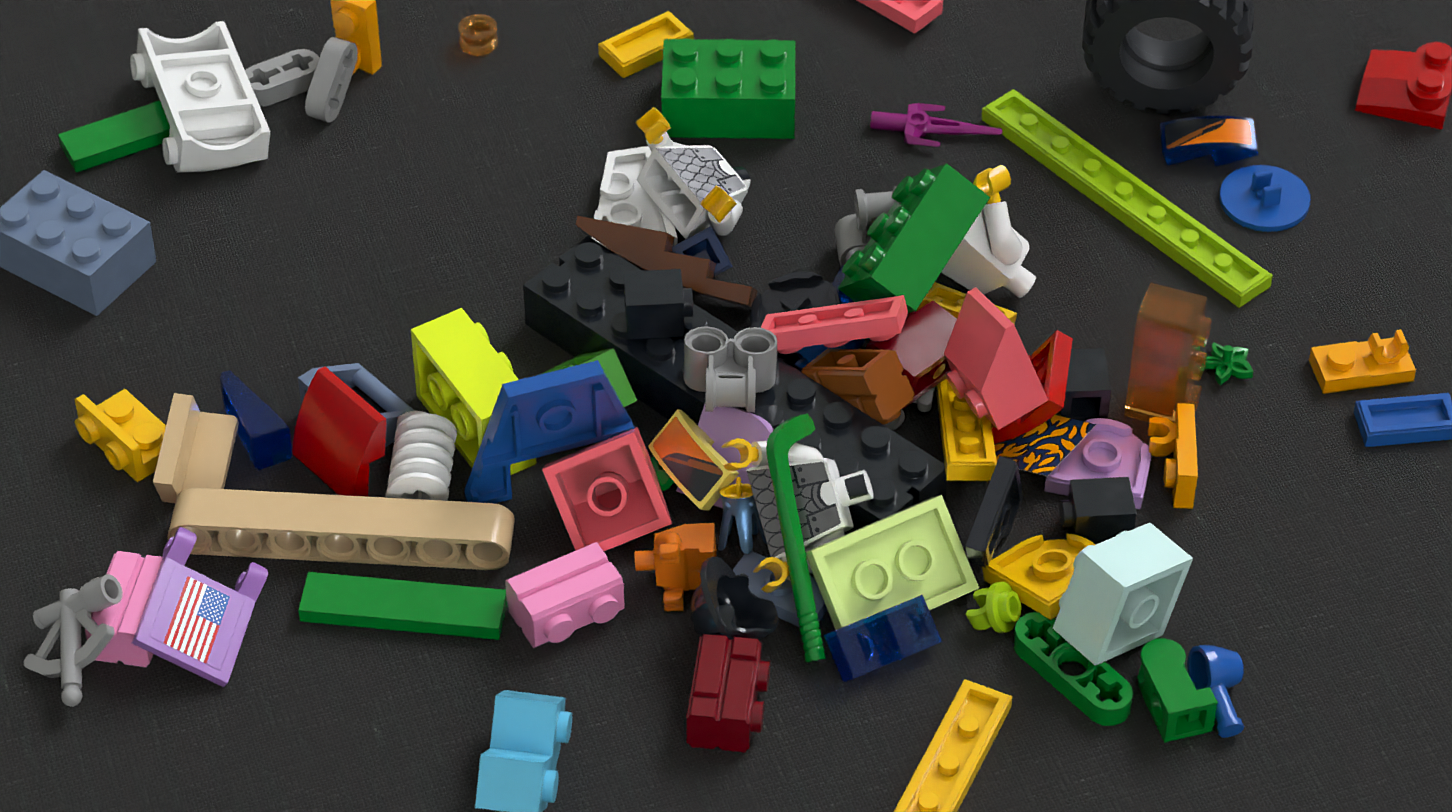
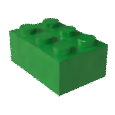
[661,38,795,139]
[837,163,990,313]

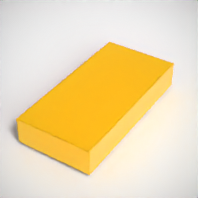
[598,11,694,78]

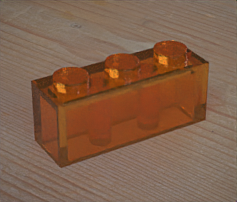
[1124,283,1212,423]

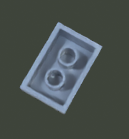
[0,170,157,316]

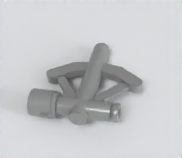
[24,574,122,707]

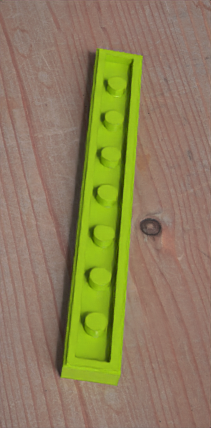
[981,89,1273,308]

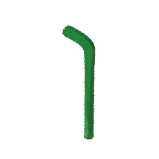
[766,413,826,662]

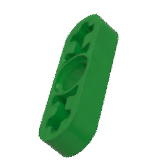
[1014,612,1133,726]

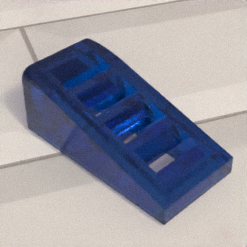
[220,370,293,470]

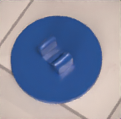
[1219,165,1310,232]

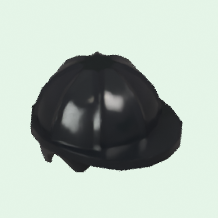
[690,557,779,641]

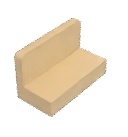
[153,393,239,503]

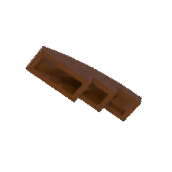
[576,216,757,308]

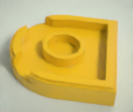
[982,534,1095,620]

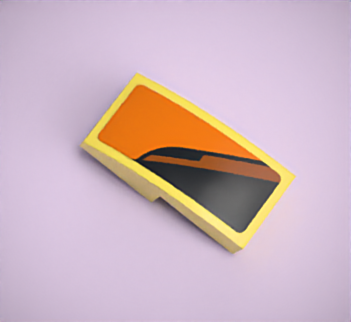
[648,409,739,511]

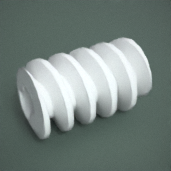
[386,411,457,501]

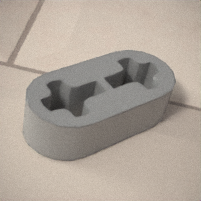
[305,37,358,122]
[245,49,319,106]

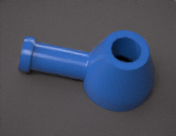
[1187,645,1244,738]

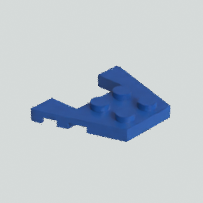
[464,360,651,503]

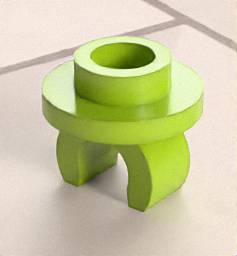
[965,582,1021,633]

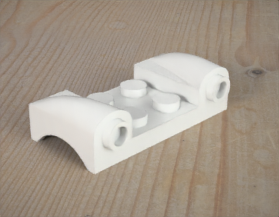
[130,21,270,172]

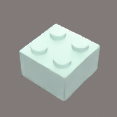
[1053,522,1193,665]

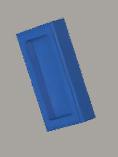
[1353,393,1452,447]

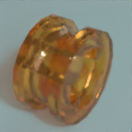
[459,14,498,56]

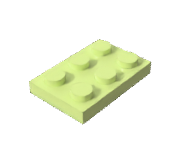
[806,495,979,635]

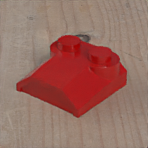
[1355,42,1452,130]

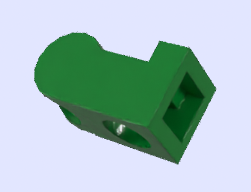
[1137,638,1218,743]

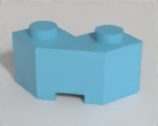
[475,690,572,812]

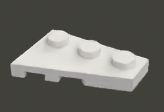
[592,146,678,259]

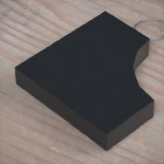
[965,456,1023,567]

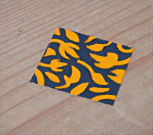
[994,415,1096,476]

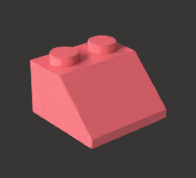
[944,287,1048,430]
[542,427,672,551]

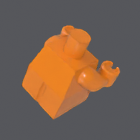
[635,523,717,611]

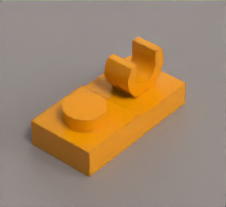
[331,0,382,75]
[1309,329,1416,394]
[1148,403,1198,509]

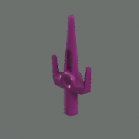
[870,103,1002,147]

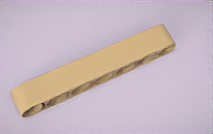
[168,488,515,570]

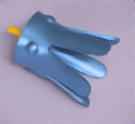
[718,476,767,554]

